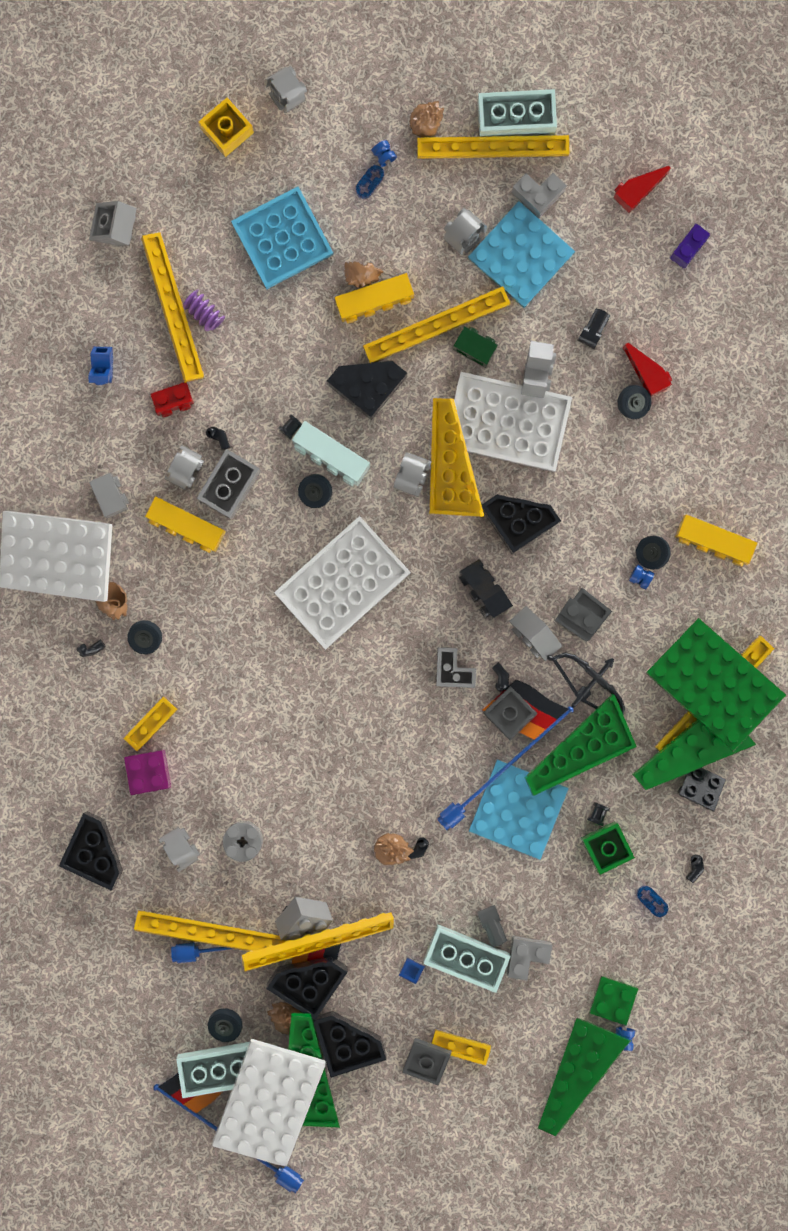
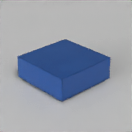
[399,957,425,984]

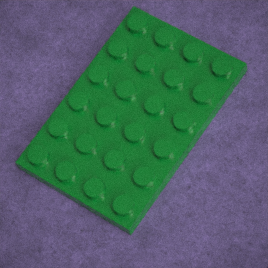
[646,618,786,752]

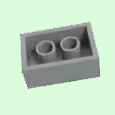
[197,449,261,520]

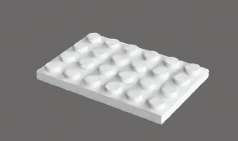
[454,372,572,472]
[0,511,112,602]
[274,516,411,650]
[212,1039,326,1167]

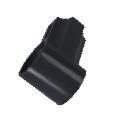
[577,308,610,349]

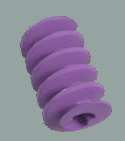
[183,289,225,331]

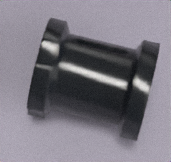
[278,414,302,440]
[587,802,610,826]

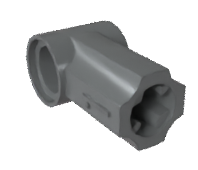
[477,905,507,947]

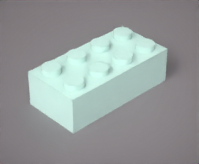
[477,89,557,137]
[292,421,370,487]
[423,924,511,993]
[176,1042,250,1098]

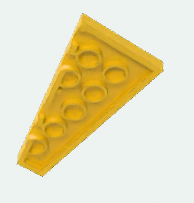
[429,398,484,517]

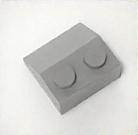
[89,201,137,246]

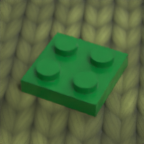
[589,976,638,1026]

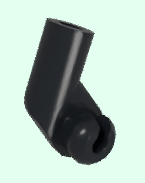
[206,427,230,450]
[77,639,106,657]
[492,662,509,692]
[408,837,429,860]
[686,854,704,883]

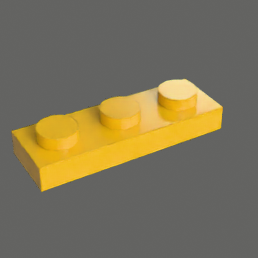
[123,696,178,752]
[431,1029,491,1066]

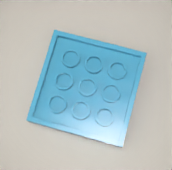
[231,186,334,289]
[468,201,575,308]
[469,760,569,860]

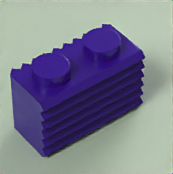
[670,223,710,268]

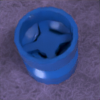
[371,140,397,167]
[629,564,655,590]
[616,1027,635,1051]

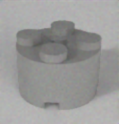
[265,66,307,113]
[444,208,487,255]
[164,445,204,490]
[393,452,432,497]
[223,821,263,862]
[158,827,200,872]

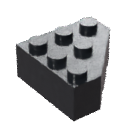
[326,361,407,420]
[482,494,561,555]
[458,559,513,620]
[59,811,123,891]
[266,956,348,1020]
[313,1011,387,1078]

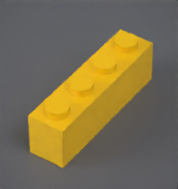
[334,273,414,323]
[145,496,226,553]
[675,514,758,567]

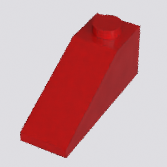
[613,166,671,214]
[623,343,672,397]

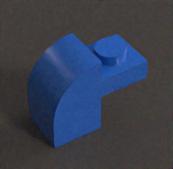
[88,346,113,385]

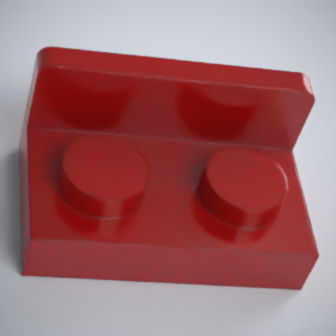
[150,382,194,417]

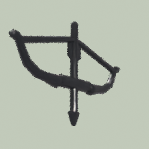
[547,652,625,716]

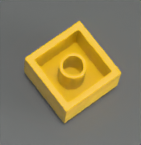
[198,97,254,157]

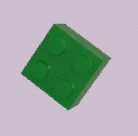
[581,821,635,875]

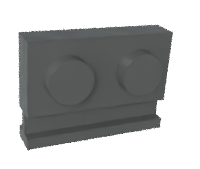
[554,597,602,642]

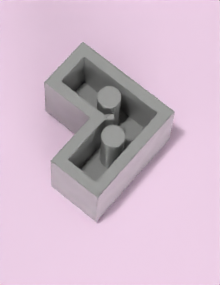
[511,173,567,218]
[521,341,556,398]
[509,606,562,661]
[436,648,476,688]
[275,897,333,941]
[507,936,552,981]

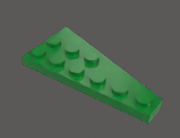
[524,694,637,796]
[632,720,756,790]
[288,1013,340,1128]
[538,1018,632,1136]

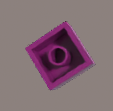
[124,750,171,795]

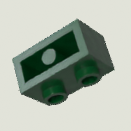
[453,326,498,368]

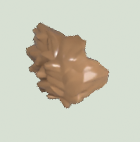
[409,101,444,138]
[344,261,384,288]
[95,582,128,620]
[374,833,414,865]
[267,1002,302,1036]

